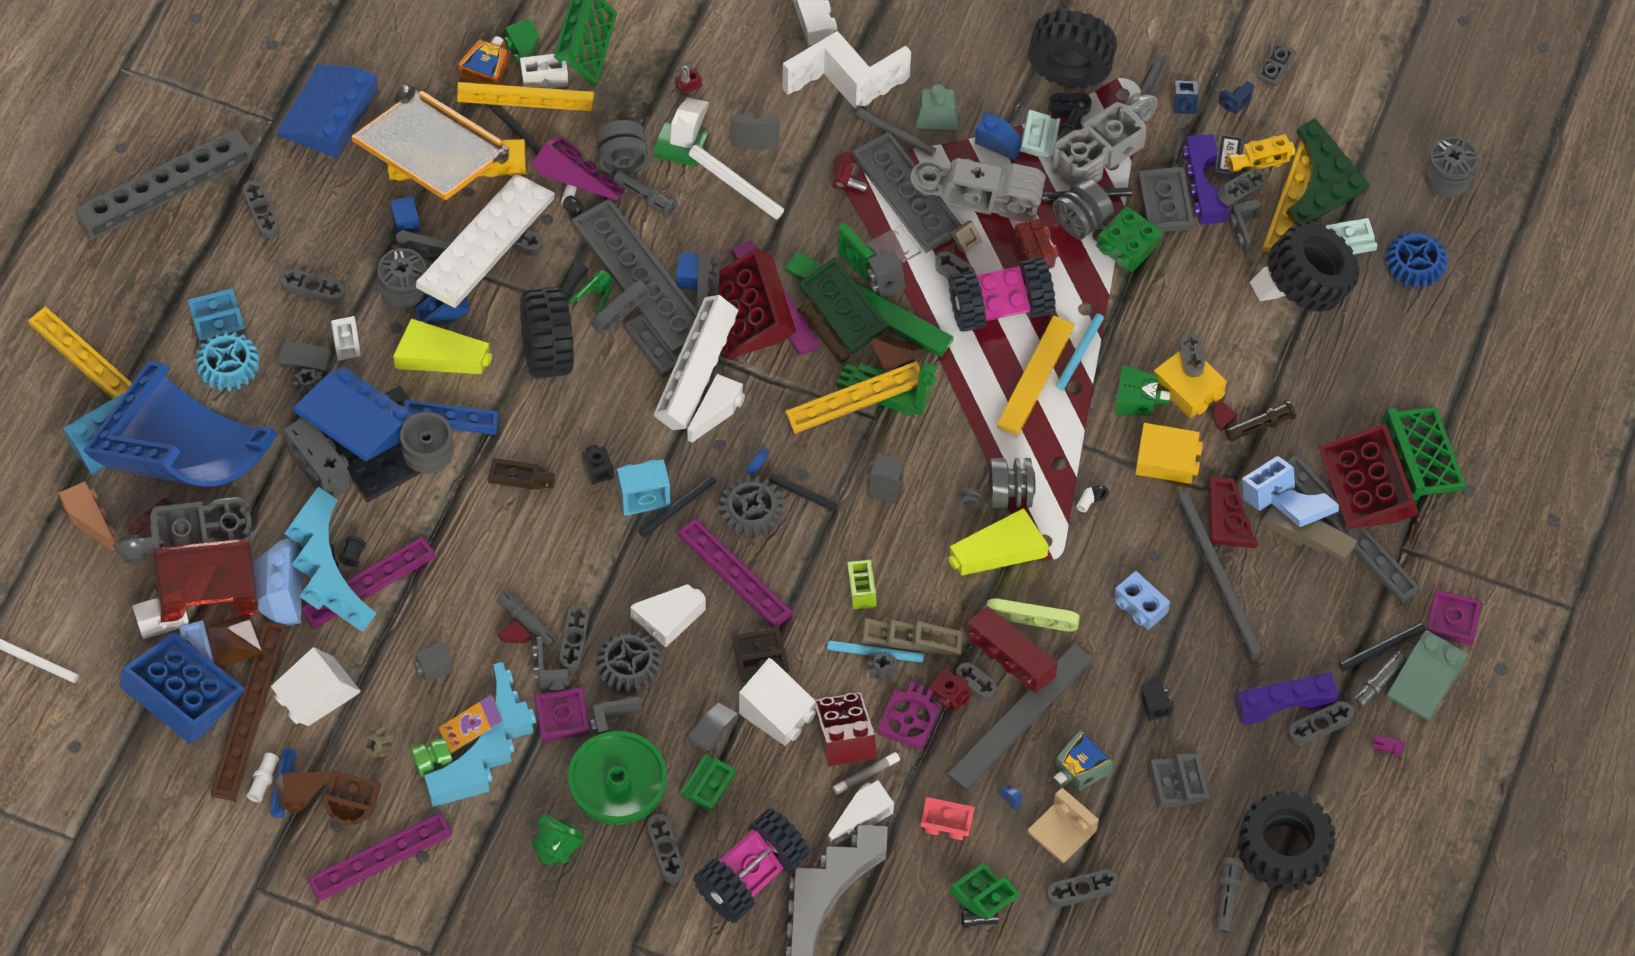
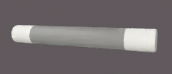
[832,752,900,795]

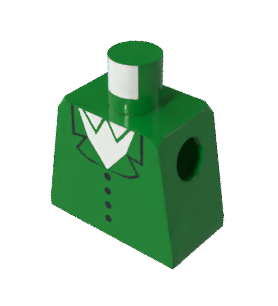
[1114,366,1170,416]

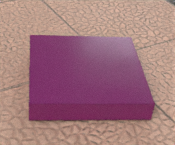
[1426,589,1482,646]
[534,687,590,742]

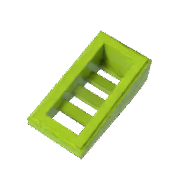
[847,560,877,609]

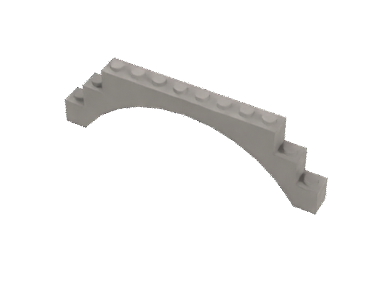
[786,825,888,956]

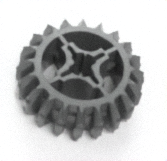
[596,629,662,694]

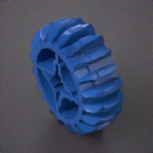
[1385,230,1448,289]

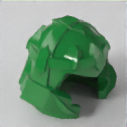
[531,814,585,865]

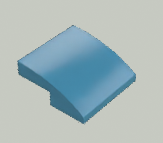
[188,288,245,342]

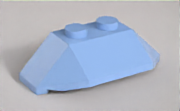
[252,538,303,626]

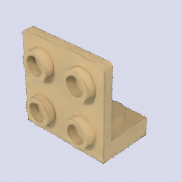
[1028,788,1099,863]

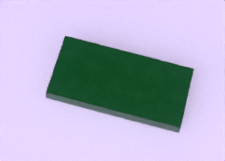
[798,257,889,354]

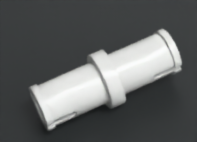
[247,753,279,803]

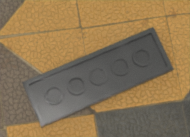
[851,131,962,253]

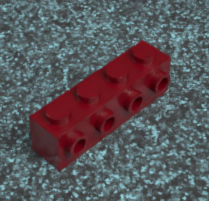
[967,606,1057,693]

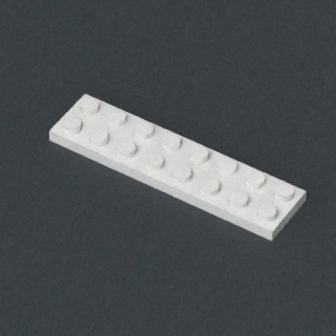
[416,174,555,308]

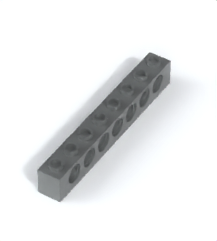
[75,128,252,241]

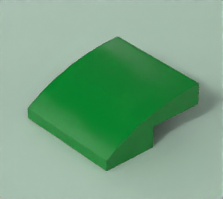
[653,122,709,167]
[948,863,1021,920]

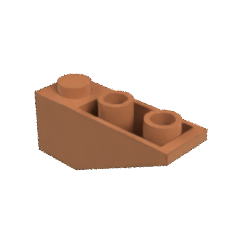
[59,482,117,551]

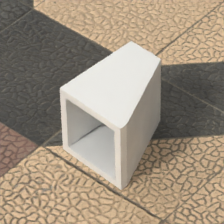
[271,647,361,726]
[739,658,816,746]

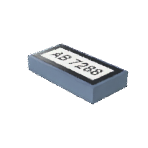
[1214,134,1243,179]

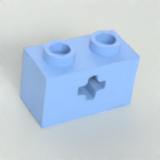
[1242,456,1295,511]

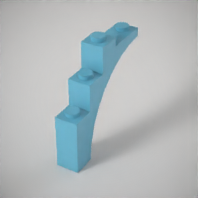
[284,486,377,632]
[424,662,536,807]

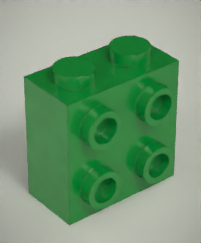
[1096,206,1163,273]

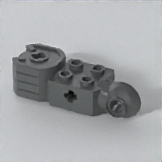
[113,497,254,563]

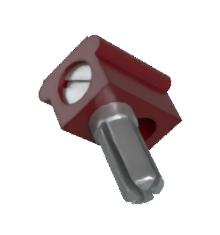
[675,66,703,95]
[832,161,867,191]

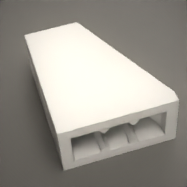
[630,584,706,647]

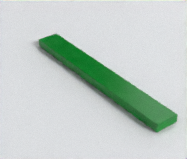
[785,251,954,357]

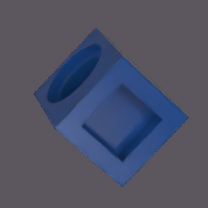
[390,196,420,233]
[676,252,700,290]

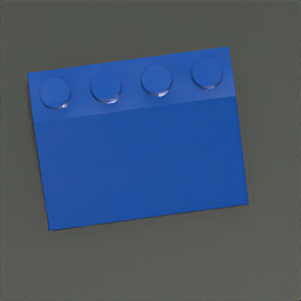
[277,65,378,159]
[293,366,413,461]
[120,632,245,744]

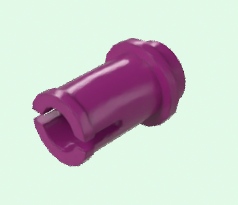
[1373,734,1405,757]

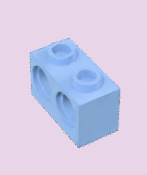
[1114,571,1170,630]

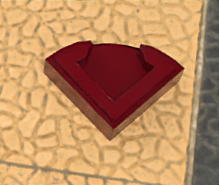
[1214,400,1237,433]
[497,619,532,644]

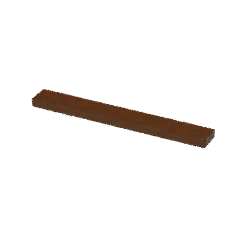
[211,621,289,802]

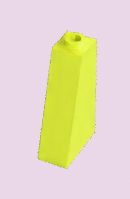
[393,319,492,374]
[948,508,1048,576]

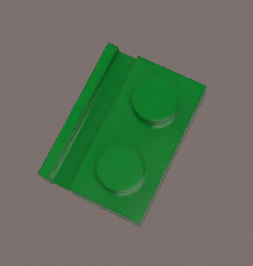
[681,754,737,813]

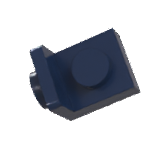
[1174,80,1198,114]
[1219,81,1254,115]

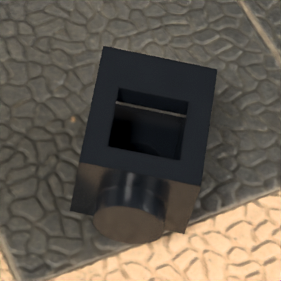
[582,445,614,485]
[1140,680,1174,721]

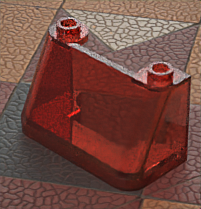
[154,540,258,623]

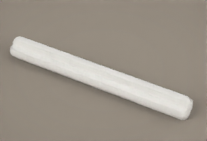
[689,145,784,219]

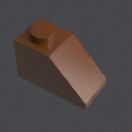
[276,772,331,813]

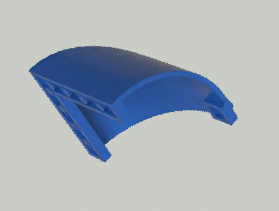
[83,361,278,486]

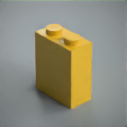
[1154,344,1227,419]
[1135,423,1203,484]

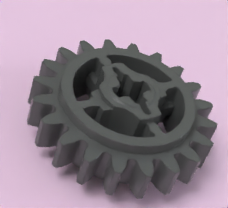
[719,476,785,539]

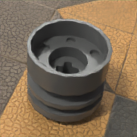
[1425,136,1478,198]
[1052,178,1114,239]
[377,248,428,310]
[989,458,1036,508]

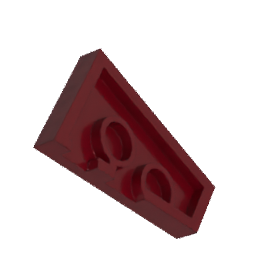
[1208,476,1258,548]

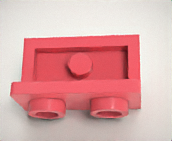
[920,797,975,840]

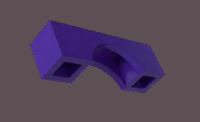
[1182,134,1229,225]
[1235,672,1338,725]

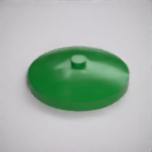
[568,731,667,825]

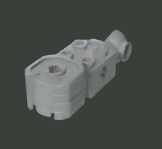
[1052,93,1157,189]
[911,158,1046,222]

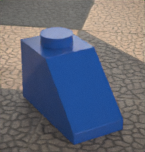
[975,112,1022,161]
[414,296,470,326]

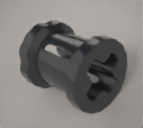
[338,536,366,567]

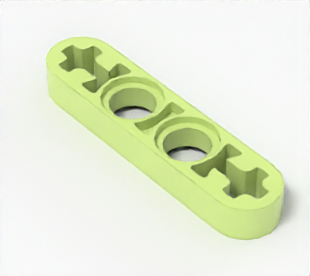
[986,599,1080,631]

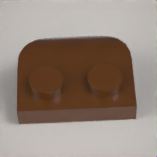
[323,770,382,825]

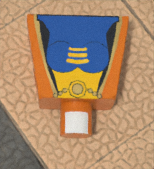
[458,37,508,85]

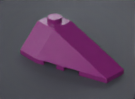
[531,135,625,200]

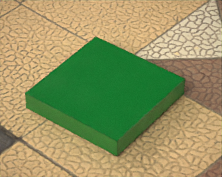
[837,223,874,282]

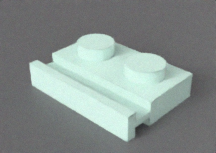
[1020,110,1060,160]
[1326,218,1378,254]

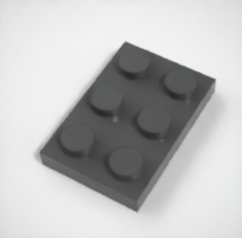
[1138,167,1194,232]

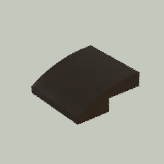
[731,627,790,682]

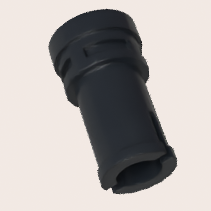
[961,908,999,928]

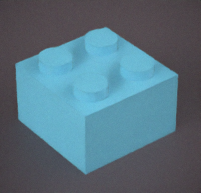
[617,459,670,516]

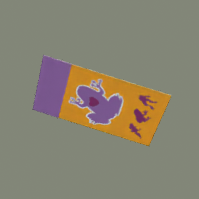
[438,694,503,754]

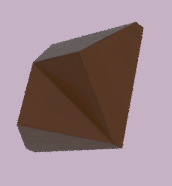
[871,334,925,372]
[205,611,263,668]

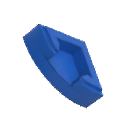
[746,446,769,475]
[998,785,1022,810]

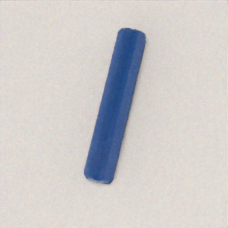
[270,748,296,818]

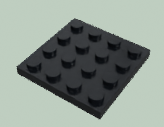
[322,385,421,503]

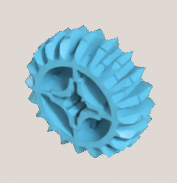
[196,331,260,392]

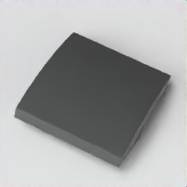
[731,112,780,150]
[1147,754,1210,808]

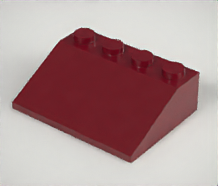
[719,247,796,359]
[1318,423,1419,529]

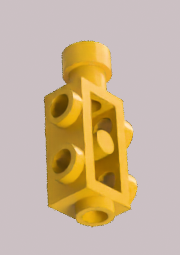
[1226,134,1295,173]

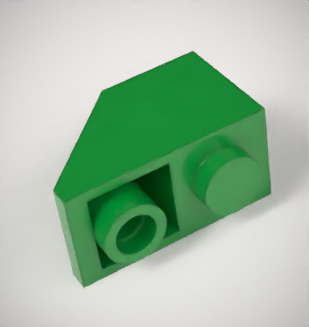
[504,19,540,67]

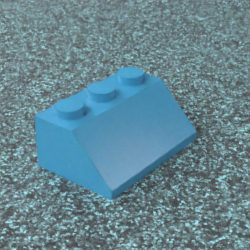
[63,393,125,475]

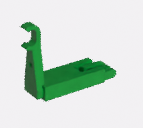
[835,363,937,417]

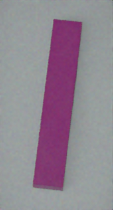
[731,240,820,356]
[678,518,792,628]
[301,536,436,630]
[307,812,452,902]

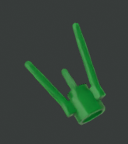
[568,270,613,316]

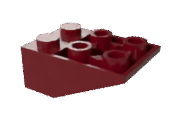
[815,692,877,766]

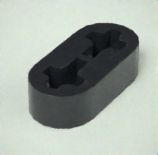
[1048,93,1092,116]

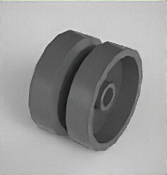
[595,120,648,174]
[400,412,454,473]

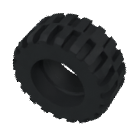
[1028,9,1117,88]
[1268,221,1359,312]
[520,287,574,379]
[1238,791,1336,891]

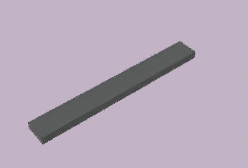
[1286,455,1421,605]
[1176,490,1261,664]
[947,644,1093,792]

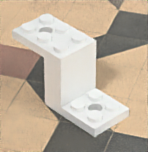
[782,31,911,109]

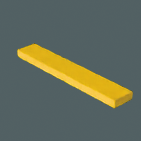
[457,82,594,111]
[1262,141,1311,253]
[28,306,132,399]
[997,316,1075,437]
[786,361,920,434]

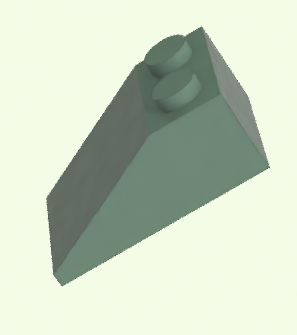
[1386,630,1469,721]

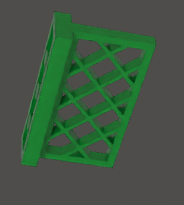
[554,0,617,86]
[1381,407,1466,500]

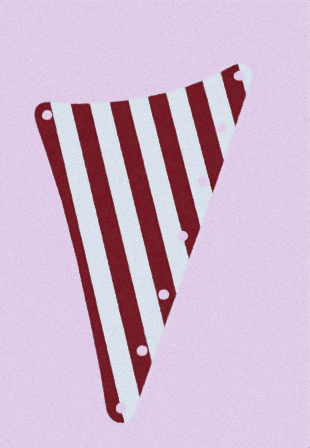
[833,78,1141,561]

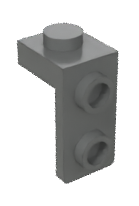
[1228,199,1262,253]
[533,637,570,692]
[590,696,642,735]

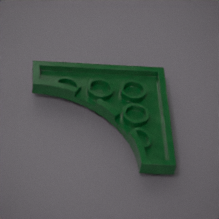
[1286,118,1371,224]

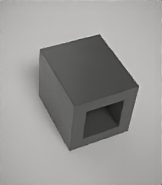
[414,642,453,683]

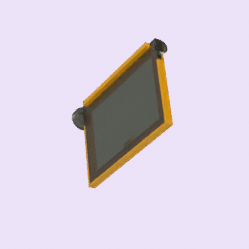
[352,84,509,201]

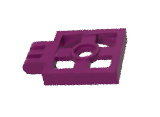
[877,681,940,751]

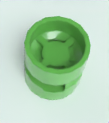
[410,737,453,778]

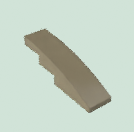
[1261,505,1358,562]
[860,618,963,655]

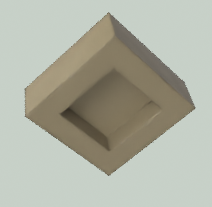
[951,221,982,253]

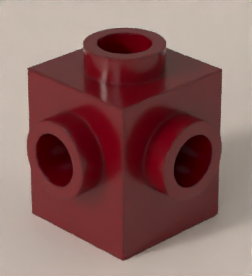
[930,669,971,711]

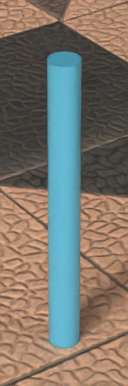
[1056,314,1104,390]
[827,640,924,663]

